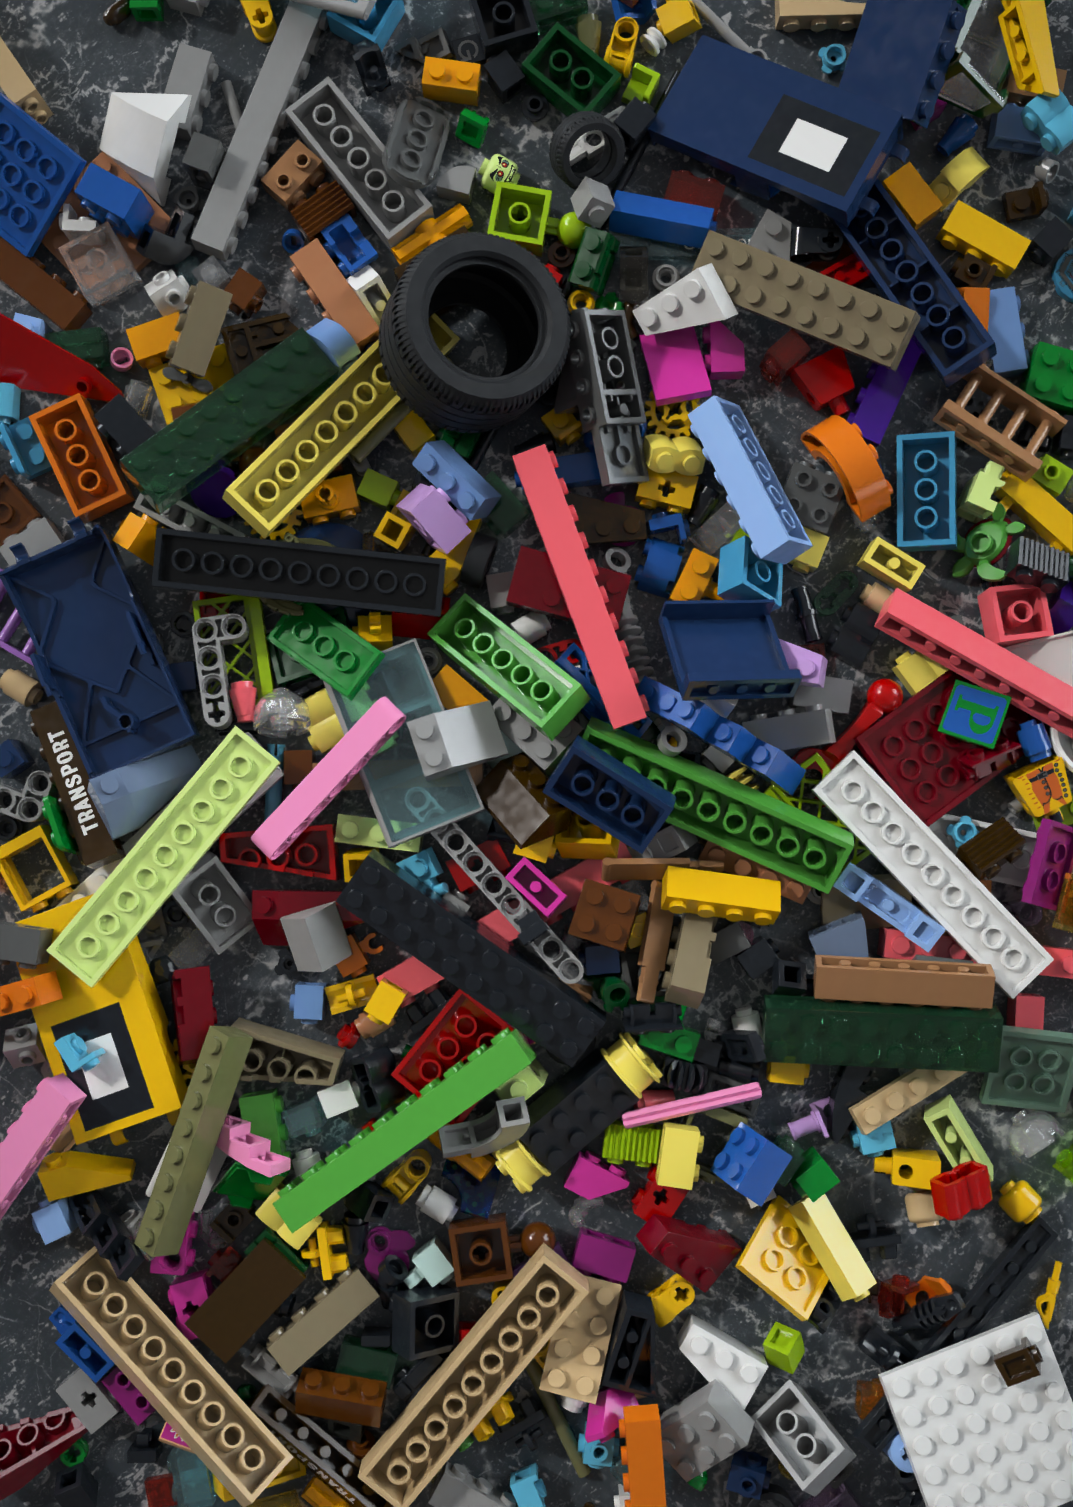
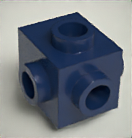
[726,1450,772,1500]

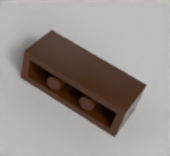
[295,1367,387,1428]

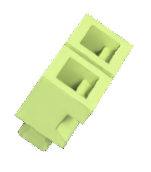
[957,461,1006,524]

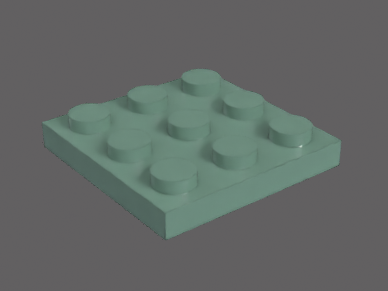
[979,1024,1073,1113]

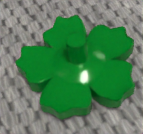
[595,292,624,310]

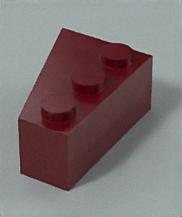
[170,966,217,1066]
[636,1214,742,1293]

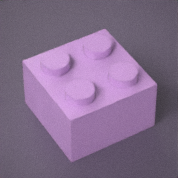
[396,483,471,554]

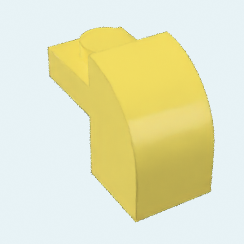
[929,147,990,212]

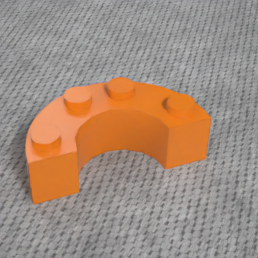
[800,415,893,523]

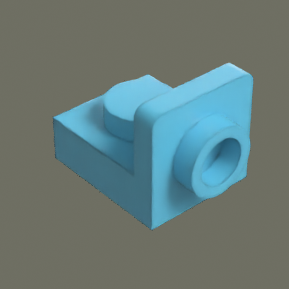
[54,1033,106,1073]

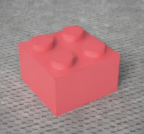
[977,584,1054,648]

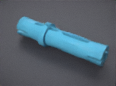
[264,744,285,822]

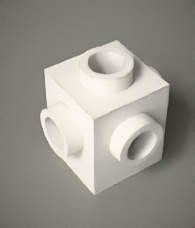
[144,269,190,317]

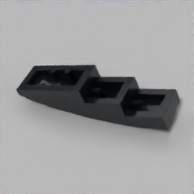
[68,1190,145,1282]

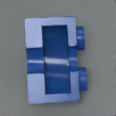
[321,213,379,279]
[634,537,685,599]

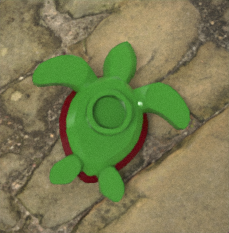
[952,503,1026,582]

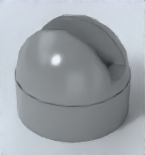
[1034,158,1060,184]

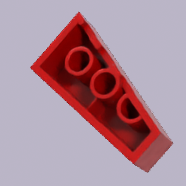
[219,824,341,881]

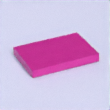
[639,326,712,406]

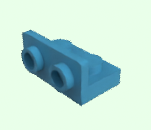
[0,417,53,480]

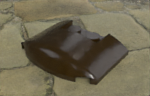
[221,312,322,435]

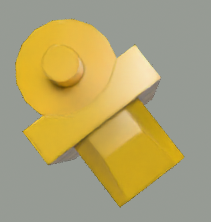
[324,973,378,1015]
[301,1221,349,1281]
[472,1391,515,1442]

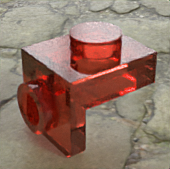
[878,1274,920,1319]

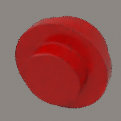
[336,1022,361,1050]

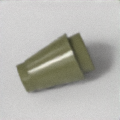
[575,13,602,56]

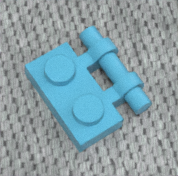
[396,847,449,896]

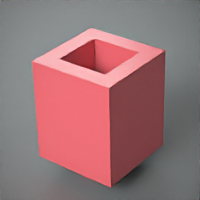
[1006,993,1045,1030]

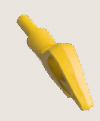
[1036,1261,1063,1329]

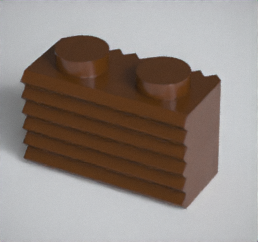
[290,180,357,242]

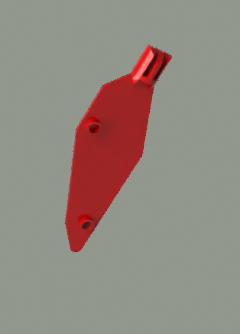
[0,313,124,401]

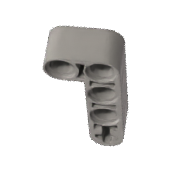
[192,614,250,730]
[0,770,58,822]

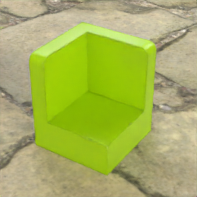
[621,63,660,105]
[763,1321,805,1375]

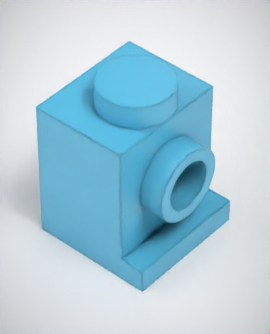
[510,1463,547,1507]

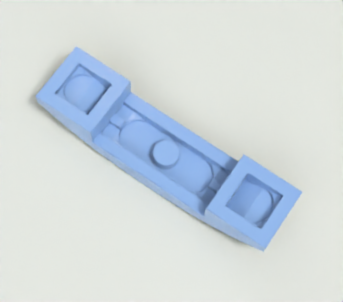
[833,862,946,953]

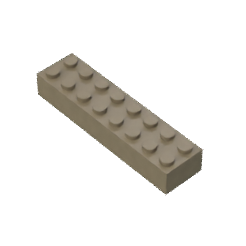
[691,230,921,372]

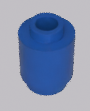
[1015,719,1053,763]

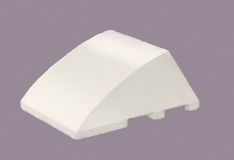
[99,92,192,206]

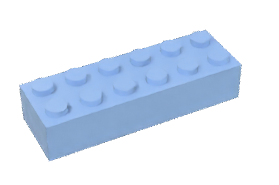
[688,395,813,564]

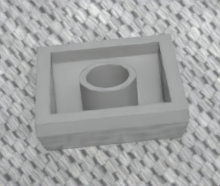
[280,901,353,972]

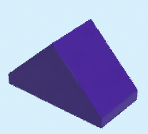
[1048,581,1073,635]

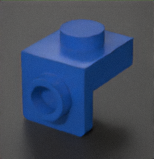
[611,0,657,25]
[646,512,690,545]

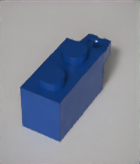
[49,1304,115,1383]

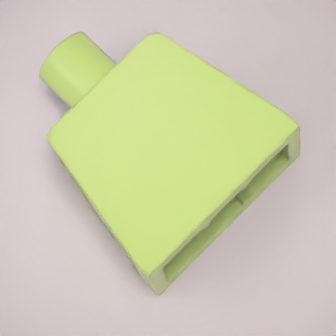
[493,1058,549,1101]

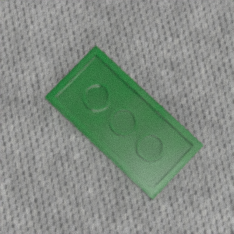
[266,602,386,701]

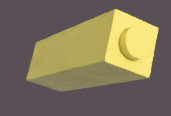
[788,1194,877,1302]

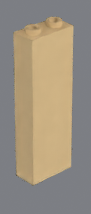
[0,37,54,125]

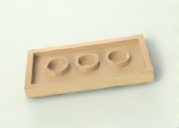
[539,1275,622,1405]

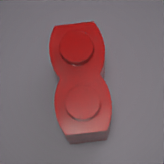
[930,1161,993,1221]

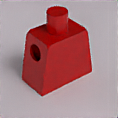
[789,347,855,417]

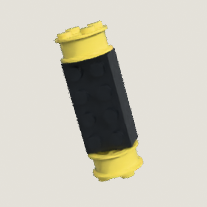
[492,1032,663,1194]

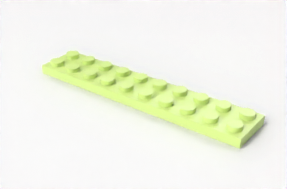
[46,726,281,988]

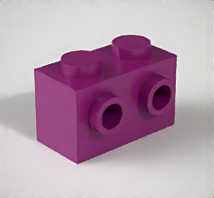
[101,1367,156,1426]

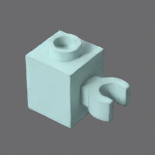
[403,1235,455,1289]

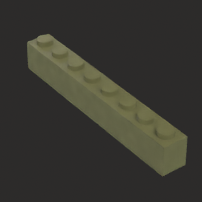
[134,1026,253,1257]

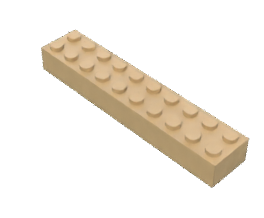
[358,1243,589,1507]
[49,1246,293,1507]

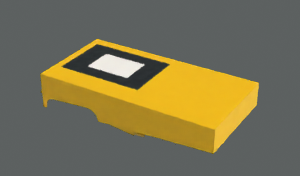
[15,894,188,1146]

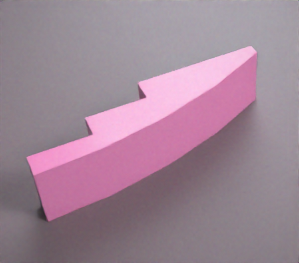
[216,1114,291,1178]

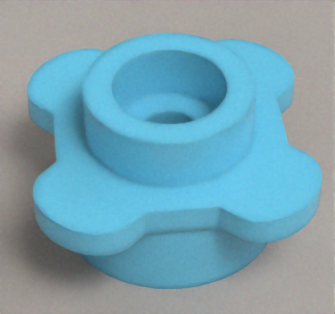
[818,44,847,75]
[946,816,980,848]

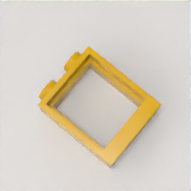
[0,825,80,913]

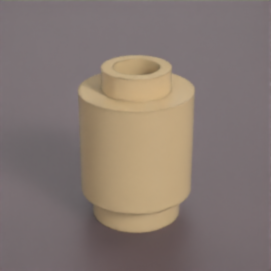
[859,582,893,613]
[0,669,43,707]

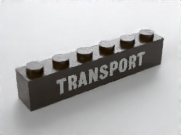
[30,701,126,869]
[248,1384,393,1507]

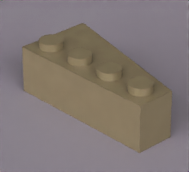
[231,1017,346,1086]
[266,1266,379,1376]

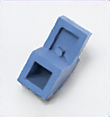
[304,318,361,381]

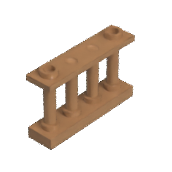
[932,364,1068,482]

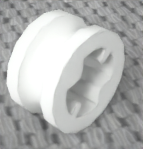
[640,26,667,57]

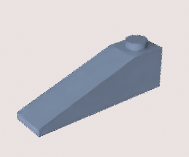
[87,745,202,840]

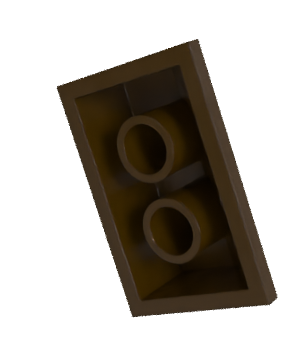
[476,752,572,849]

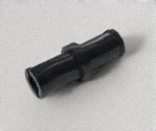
[791,585,823,644]

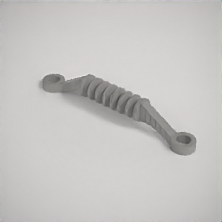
[601,547,687,757]

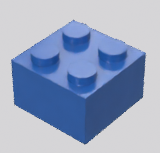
[74,162,155,240]
[710,1122,793,1207]

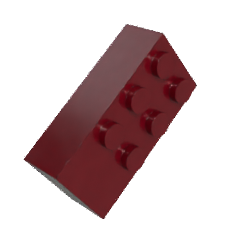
[506,546,631,633]

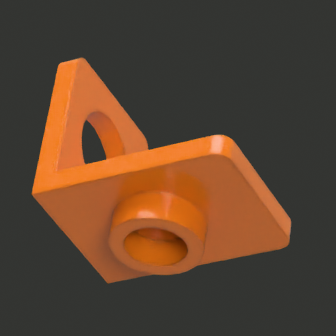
[904,1275,952,1309]

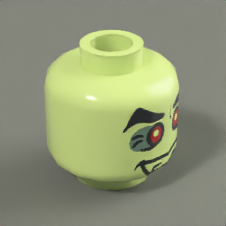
[478,153,521,194]

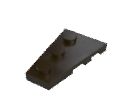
[564,492,647,545]

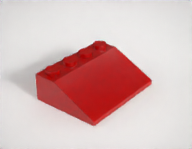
[391,989,529,1125]

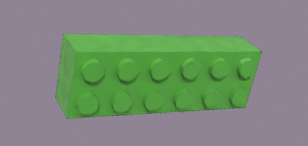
[427,593,591,741]

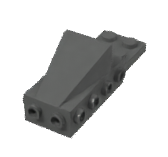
[554,307,650,487]

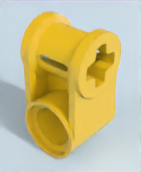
[240,0,278,43]
[604,17,639,78]
[380,1149,432,1205]
[646,1273,695,1327]

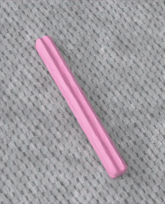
[622,1082,762,1129]

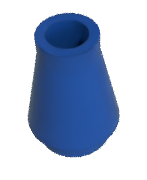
[936,113,978,157]

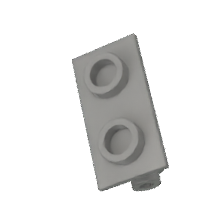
[242,1343,299,1399]

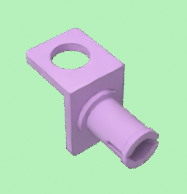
[787,1096,830,1140]

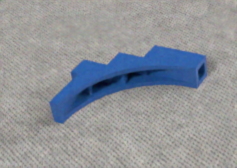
[637,676,806,796]

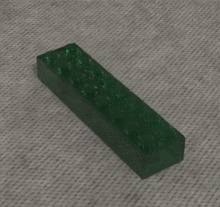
[120,327,339,515]
[762,994,1004,1073]

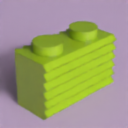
[601,1120,662,1167]

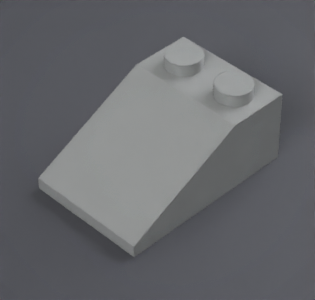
[406,700,508,782]
[170,850,255,955]

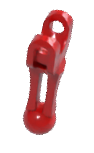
[792,679,903,808]

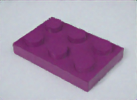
[1021,818,1073,912]

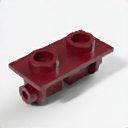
[957,737,1021,781]

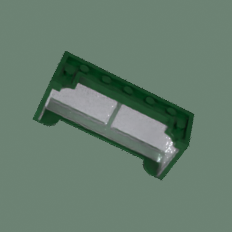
[938,0,1052,119]

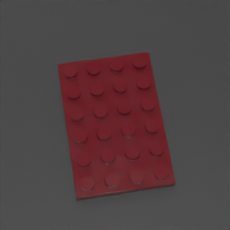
[853,669,1050,827]

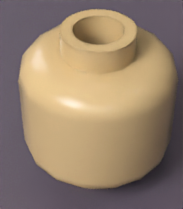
[905,1187,944,1228]

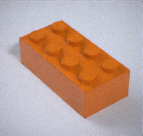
[28,393,135,524]

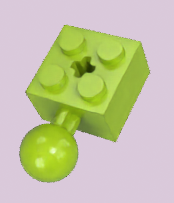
[487,181,592,257]

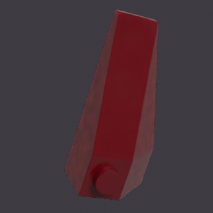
[252,889,364,946]
[0,1407,88,1501]

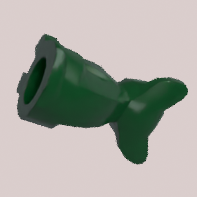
[582,973,630,1013]

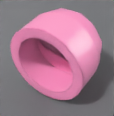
[110,347,133,372]

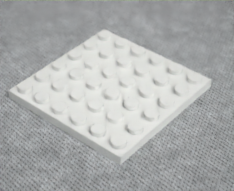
[878,1312,1073,1507]

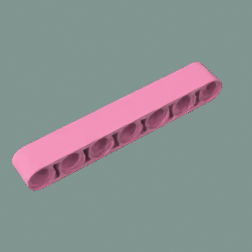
[251,696,407,861]

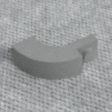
[438,1096,530,1159]

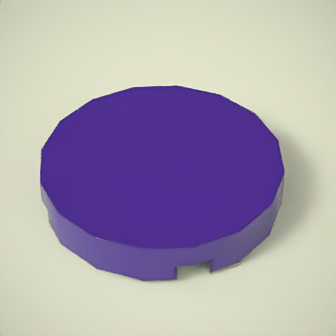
[189,464,237,518]

